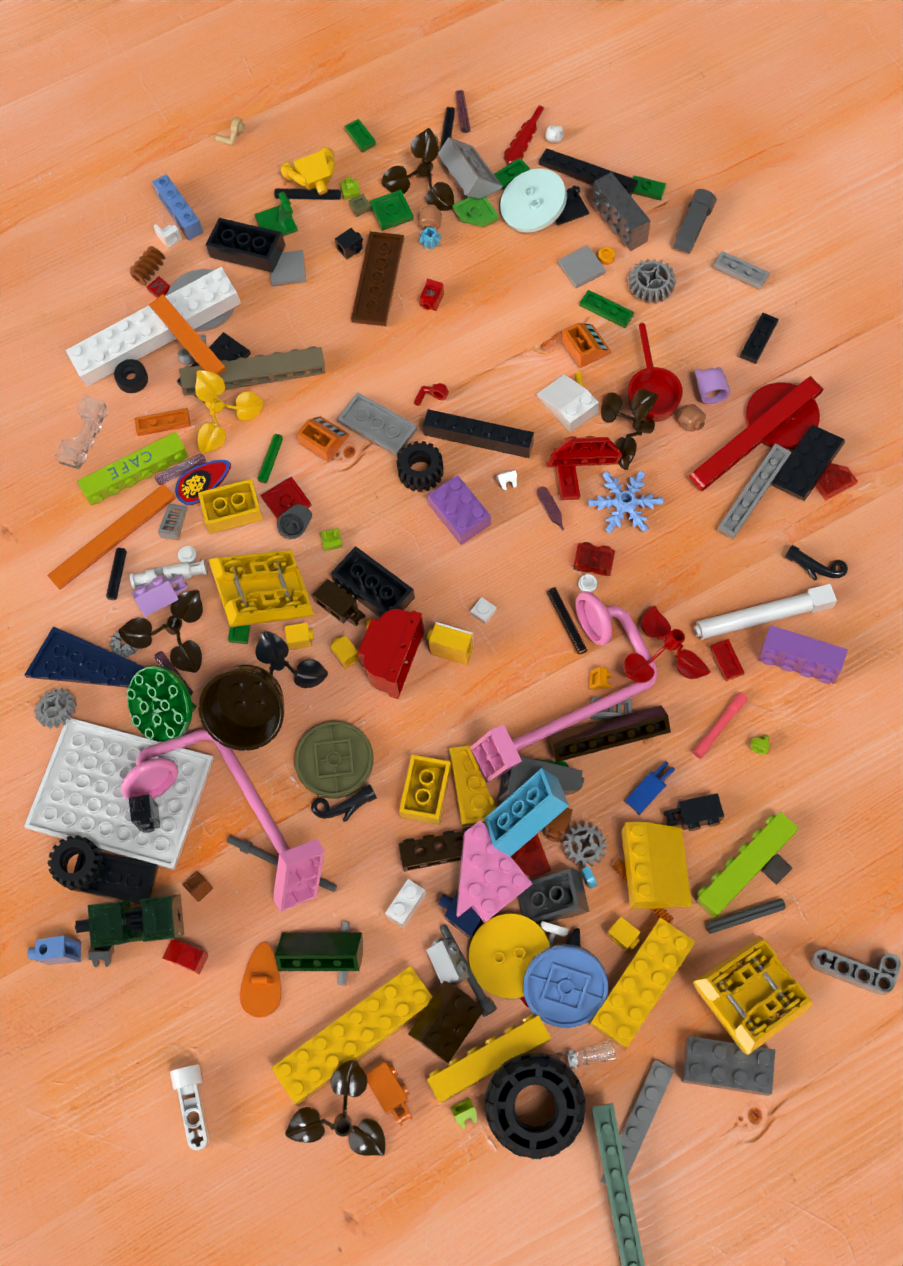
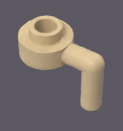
[215,117,245,146]

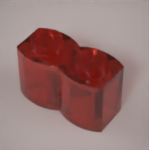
[573,542,615,576]

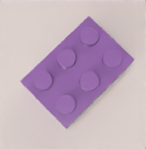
[428,475,491,545]

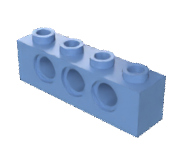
[152,174,203,241]

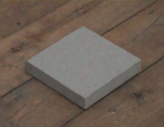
[558,245,606,288]
[270,250,306,287]

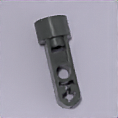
[673,189,717,254]

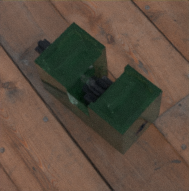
[75,894,184,948]

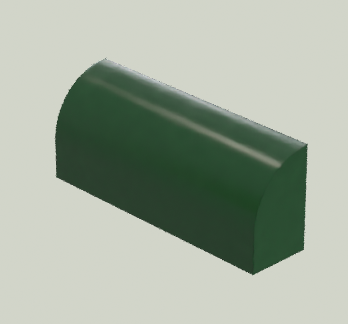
[275,932,363,971]

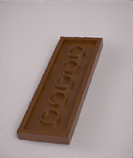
[351,231,404,326]

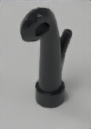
[785,544,848,580]
[311,784,377,822]

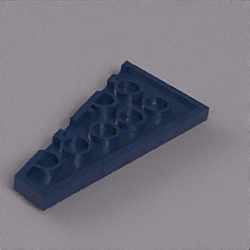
[24,626,146,688]

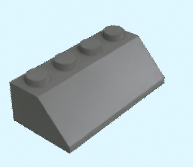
[438,137,503,199]

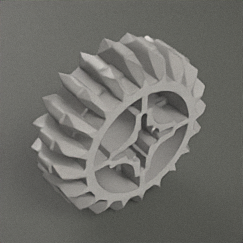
[628,258,676,304]

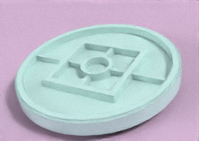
[500,168,567,233]

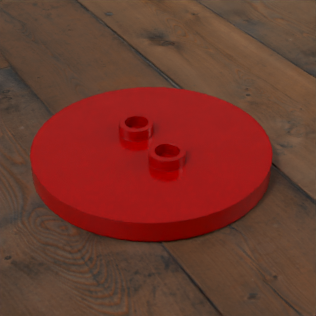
[745,382,820,449]

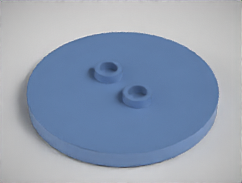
[523,944,608,1028]

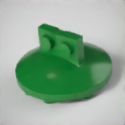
[126,665,197,742]

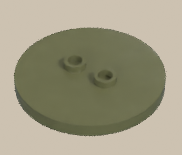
[295,721,374,799]

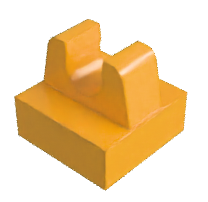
[589,666,612,691]

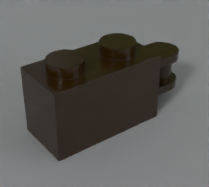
[313,579,366,627]

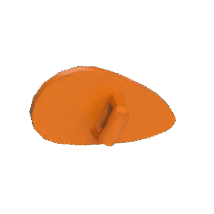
[240,942,281,1018]

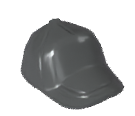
[277,504,312,540]

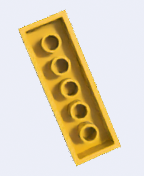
[590,917,696,1050]

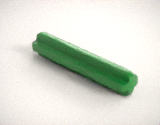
[258,434,283,483]

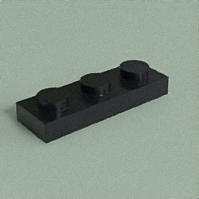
[740,312,779,364]

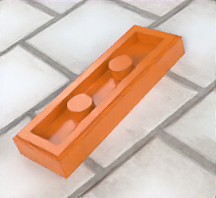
[135,408,191,436]

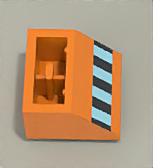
[562,322,611,368]
[296,416,350,462]

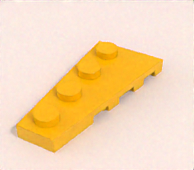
[449,745,496,826]

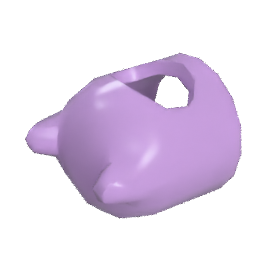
[695,367,730,404]

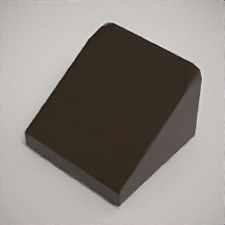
[761,854,792,885]

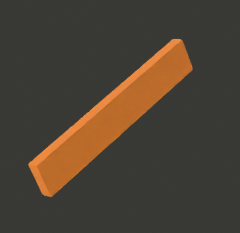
[149,294,226,375]

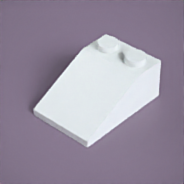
[536,374,599,433]

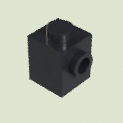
[335,228,363,260]

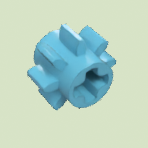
[419,227,441,249]

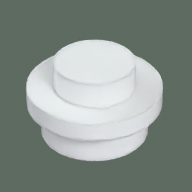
[178,546,197,563]
[578,574,597,592]

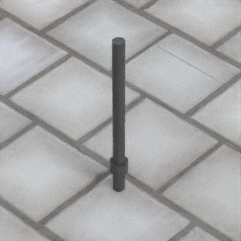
[227,835,337,893]

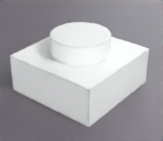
[470,597,497,624]

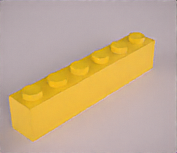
[427,1015,551,1104]

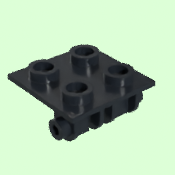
[555,185,589,225]

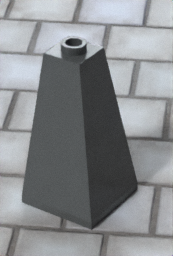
[497,756,584,803]

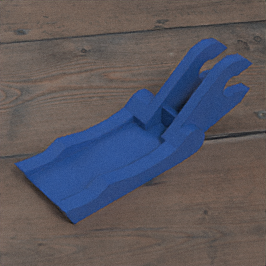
[625,761,675,815]

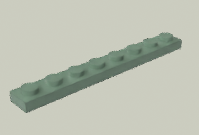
[591,1103,645,1266]

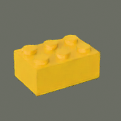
[198,479,263,534]
[399,755,452,825]

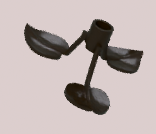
[381,128,454,211]
[601,389,659,470]
[118,590,203,673]
[285,1060,386,1156]

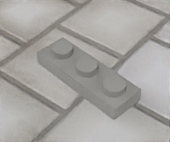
[714,251,770,289]

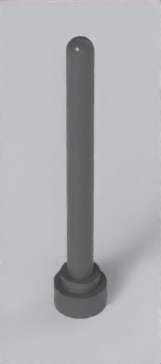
[440,924,497,1017]

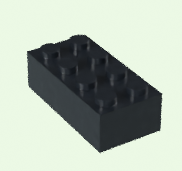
[206,218,286,273]
[331,546,415,618]

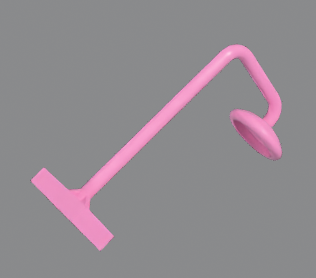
[470,591,658,783]
[121,729,325,912]

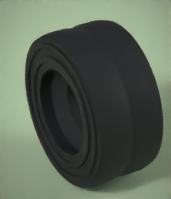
[114,359,148,393]

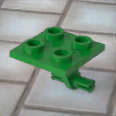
[254,192,298,236]

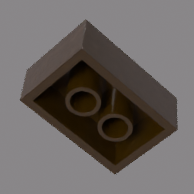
[408,980,485,1064]

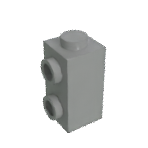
[426,938,469,986]

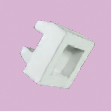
[495,470,518,490]

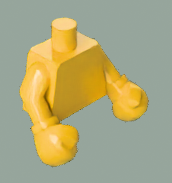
[280,147,335,195]

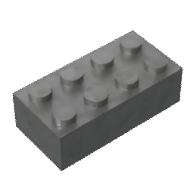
[592,172,650,251]
[682,1036,775,1096]

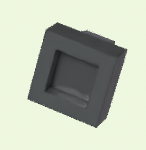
[88,944,114,967]

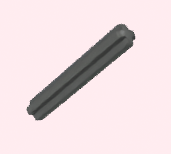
[706,898,786,934]

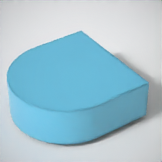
[581,866,597,889]

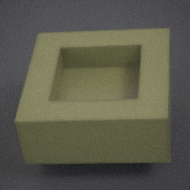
[348,194,372,217]

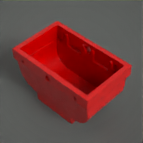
[358,609,425,699]

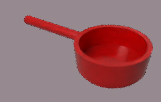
[628,323,683,422]

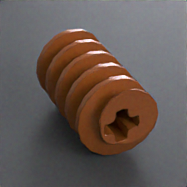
[130,246,166,285]

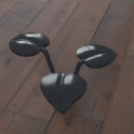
[255,630,328,688]

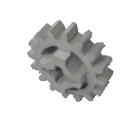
[34,688,77,729]
[563,823,608,868]

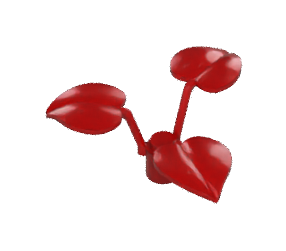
[624,606,711,683]

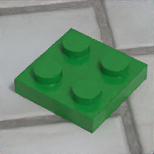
[370,190,414,231]

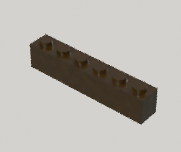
[548,705,671,762]

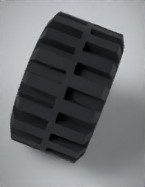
[397,441,444,492]
[48,835,105,891]

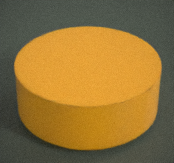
[598,247,615,265]

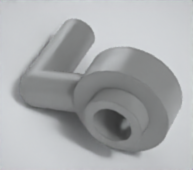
[178,335,207,365]

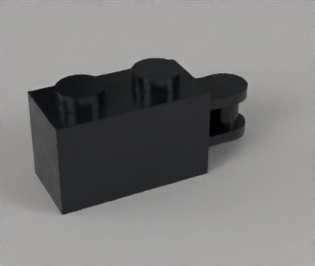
[663,793,724,831]
[129,794,160,833]

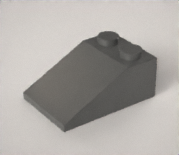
[518,868,589,924]

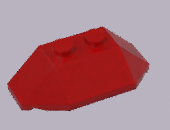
[546,436,622,467]

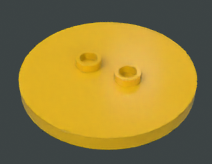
[469,914,551,999]

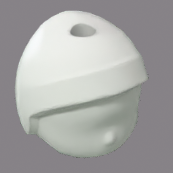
[545,125,563,143]

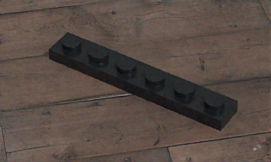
[539,148,638,196]

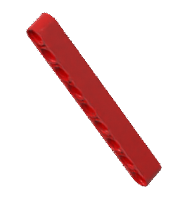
[689,376,824,492]

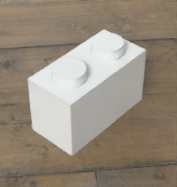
[385,879,426,929]

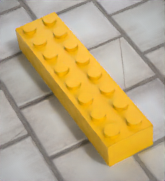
[271,965,433,1106]

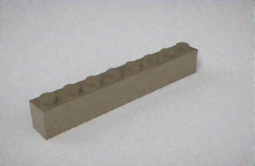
[179,346,325,396]

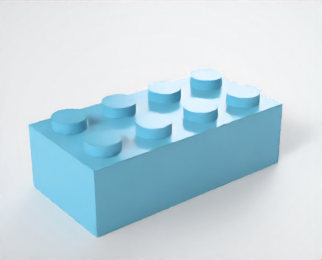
[485,768,569,857]

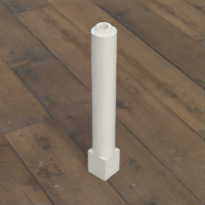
[694,584,837,640]

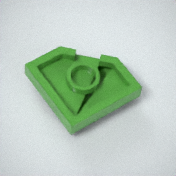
[452,196,499,227]

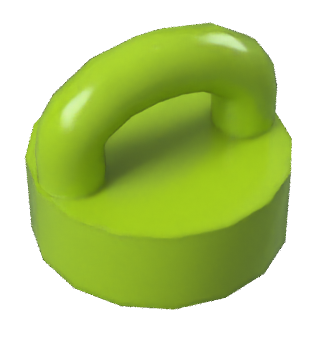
[750,734,771,755]

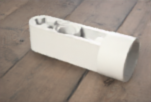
[170,1064,210,1150]

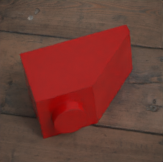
[162,939,208,975]

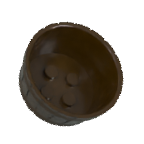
[199,665,284,751]

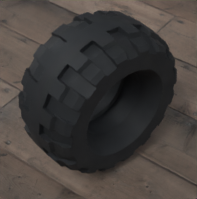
[485,1052,586,1159]

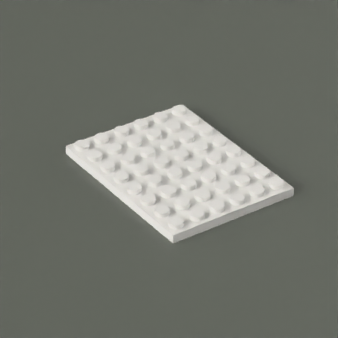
[24,719,214,870]

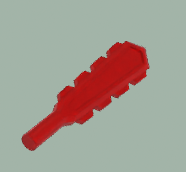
[504,105,544,165]

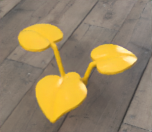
[195,370,264,454]

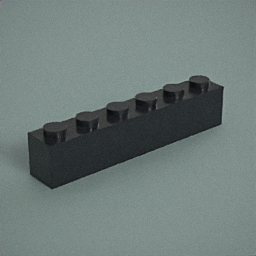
[423,409,534,458]

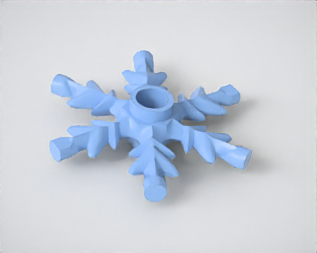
[588,471,663,534]

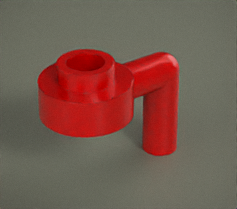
[414,383,449,406]

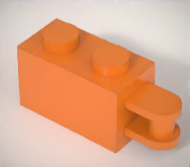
[366,1062,413,1127]

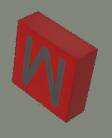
[146,276,171,298]

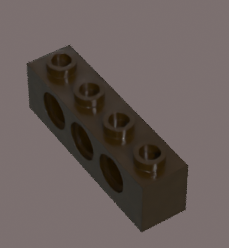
[399,827,471,872]

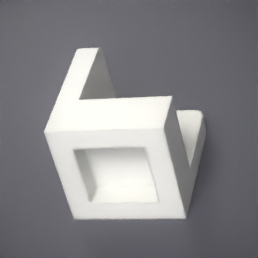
[153,224,182,248]

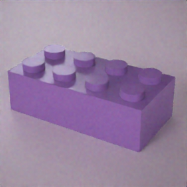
[758,625,848,684]

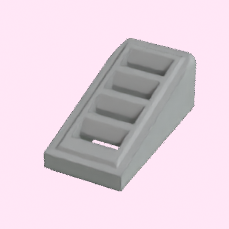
[158,504,187,541]
[590,696,632,719]

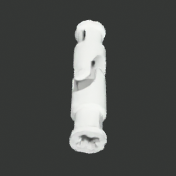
[130,559,208,589]

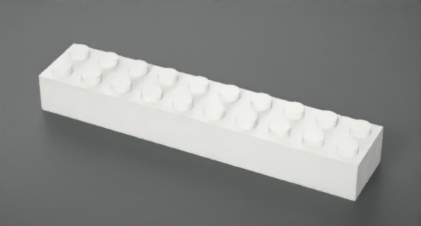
[66,267,242,387]

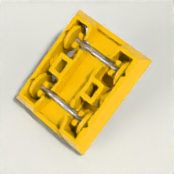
[209,550,314,627]
[693,936,813,1055]

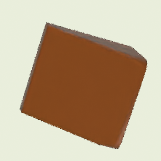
[182,871,213,902]

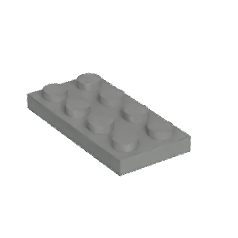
[337,392,418,456]

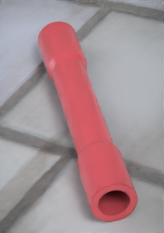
[692,692,748,759]

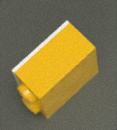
[427,622,474,665]

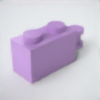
[132,574,189,617]

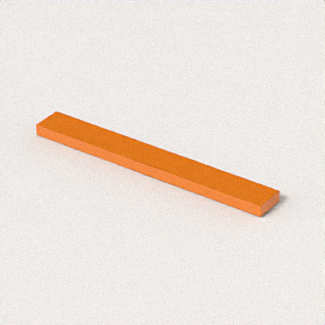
[47,484,176,590]

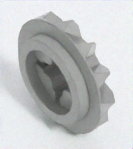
[109,631,138,657]

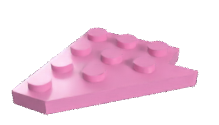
[456,820,532,923]

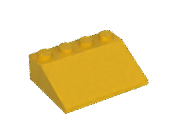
[621,822,692,909]

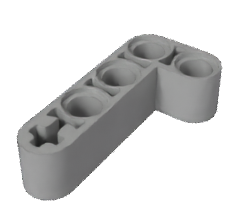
[810,949,901,996]

